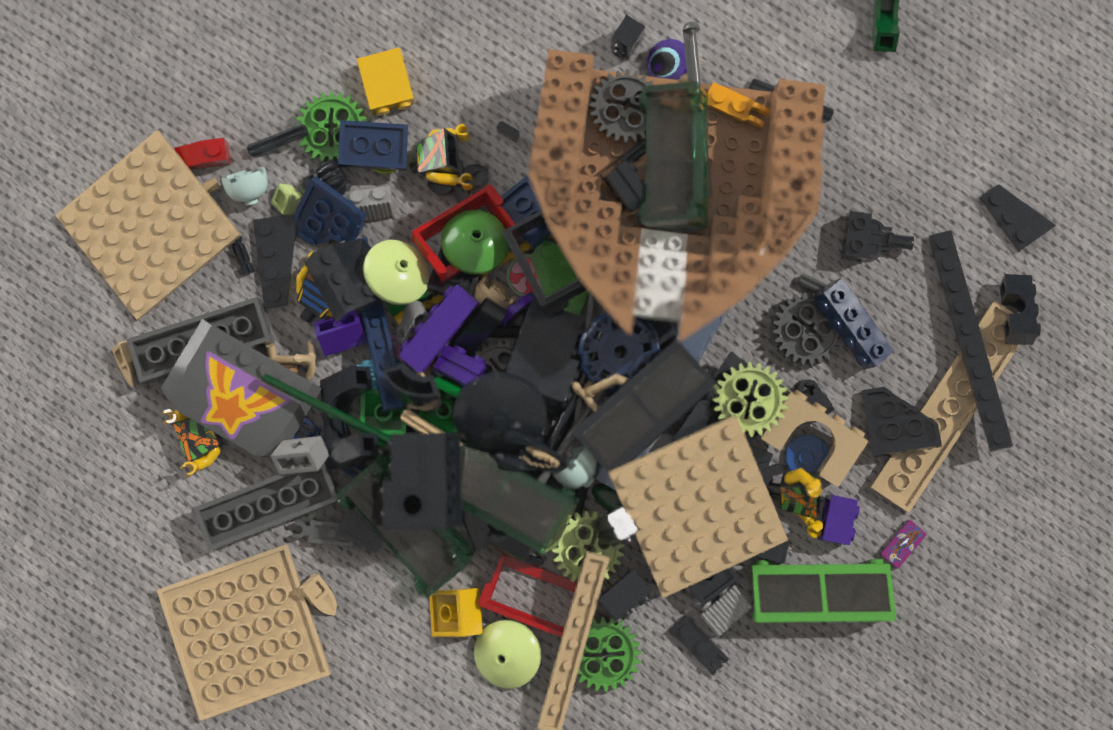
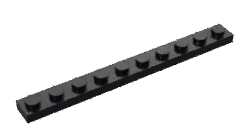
[929,230,1013,452]

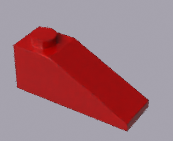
[174,138,231,170]

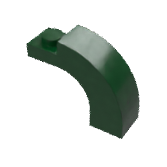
[872,0,900,52]

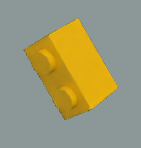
[429,588,483,637]

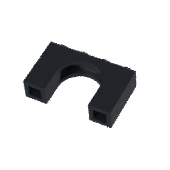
[320,365,379,470]

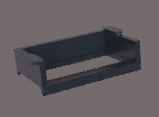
[501,210,589,316]

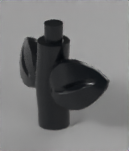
[427,160,489,204]

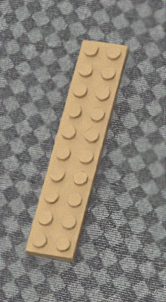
[869,300,1019,513]

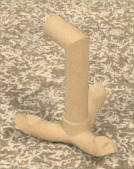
[266,340,317,381]
[573,374,630,412]

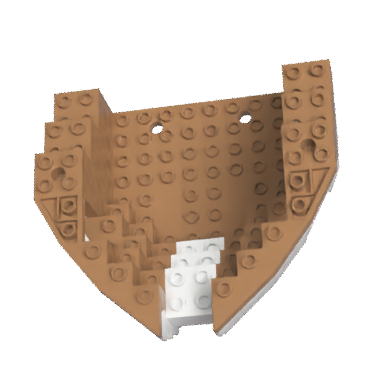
[529,49,826,342]

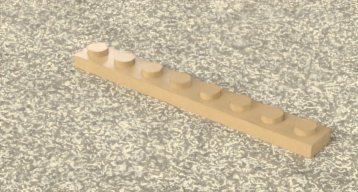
[537,551,609,730]

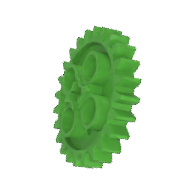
[296,91,368,163]
[577,616,642,692]

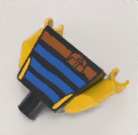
[296,252,333,323]

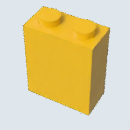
[357,47,415,116]

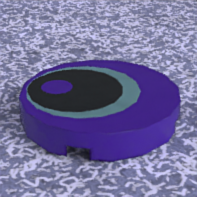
[647,39,687,80]
[501,292,538,327]

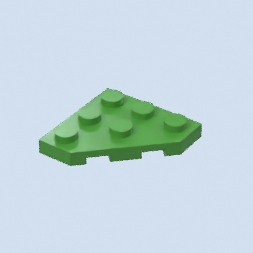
[530,240,590,315]

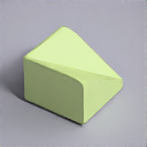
[271,183,303,215]

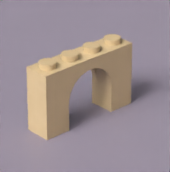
[759,390,869,487]

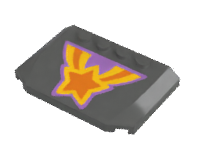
[161,319,322,457]

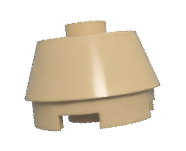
[472,275,516,309]

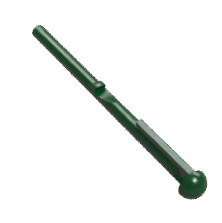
[261,373,391,450]

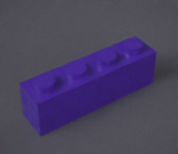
[399,285,480,374]

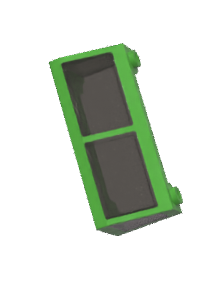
[750,559,896,622]

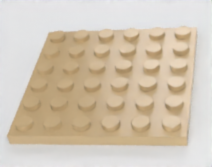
[55,130,242,320]
[608,415,788,598]
[157,544,332,721]

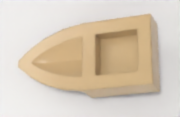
[111,340,135,387]
[298,573,337,616]

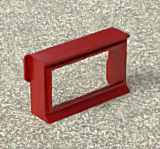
[411,185,516,284]
[478,554,577,637]

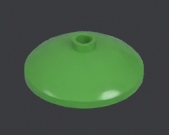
[441,210,509,274]

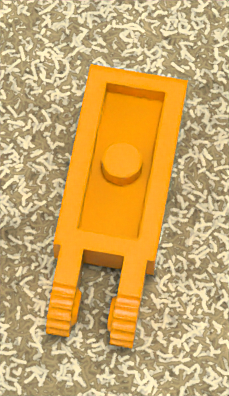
[703,82,770,128]

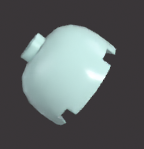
[221,167,268,205]
[552,445,598,489]

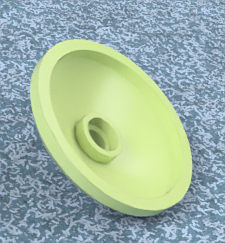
[363,240,430,305]
[474,620,541,689]

